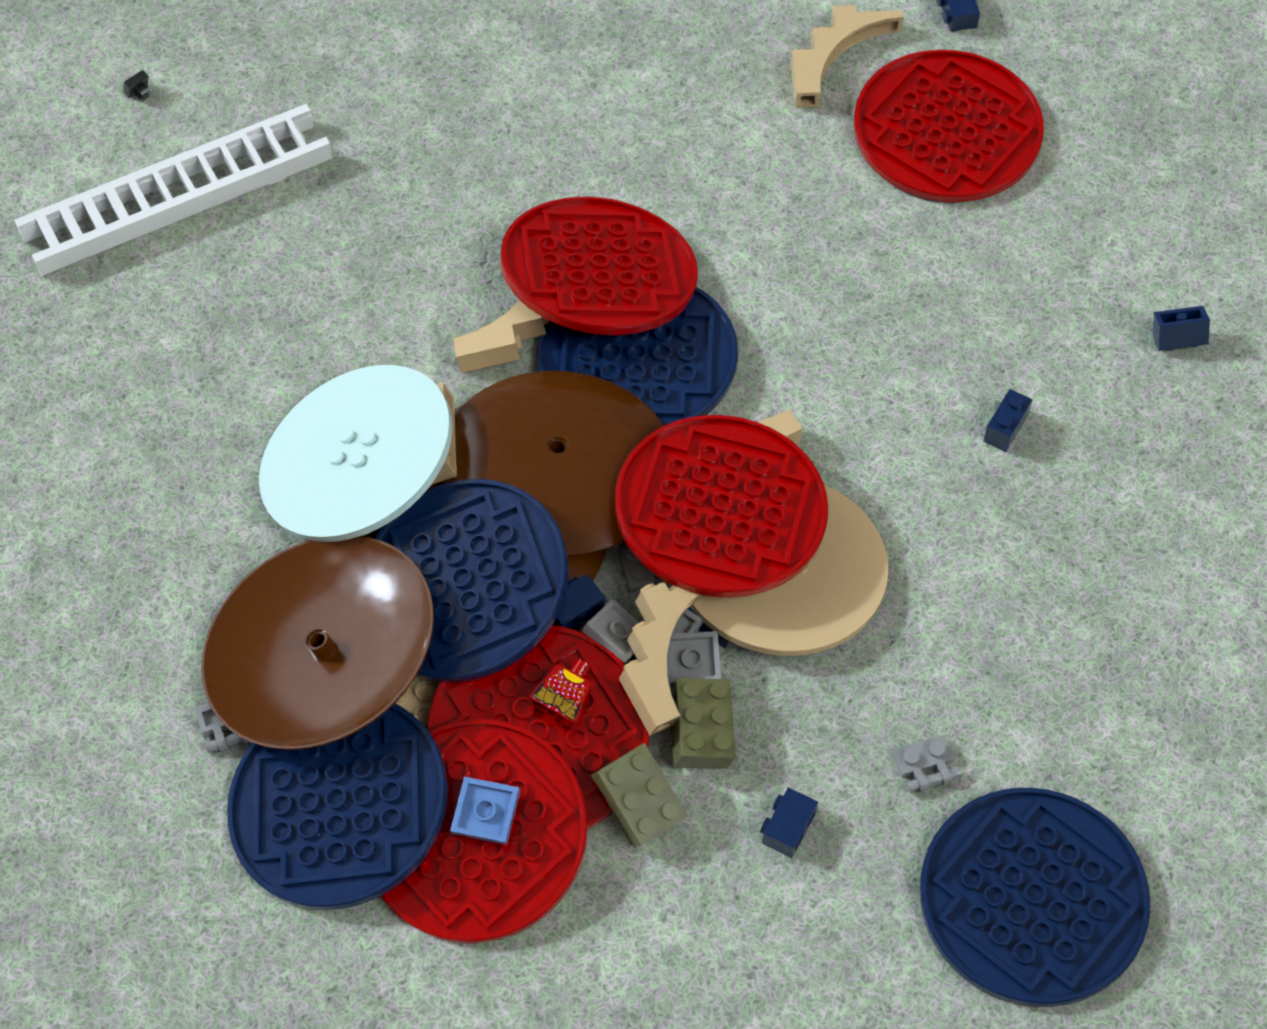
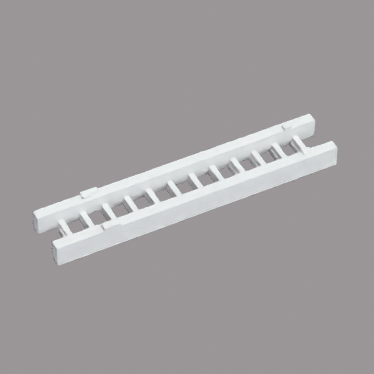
[14,104,333,277]

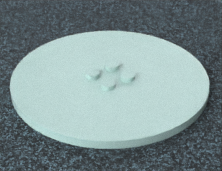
[259,365,453,542]

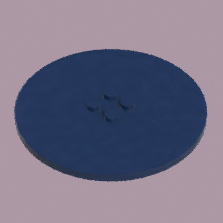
[537,287,738,426]
[374,479,569,682]
[227,703,448,910]
[919,788,1150,1007]

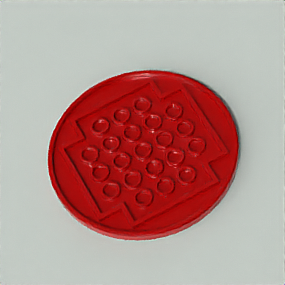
[854,49,1044,202]
[500,197,698,335]
[615,415,828,598]
[427,625,649,830]
[381,719,588,944]

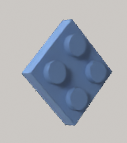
[450,777,521,845]

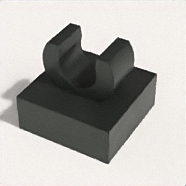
[123,70,150,101]

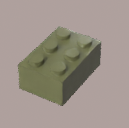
[670,678,736,769]
[591,743,688,848]

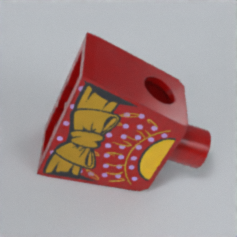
[529,658,592,731]

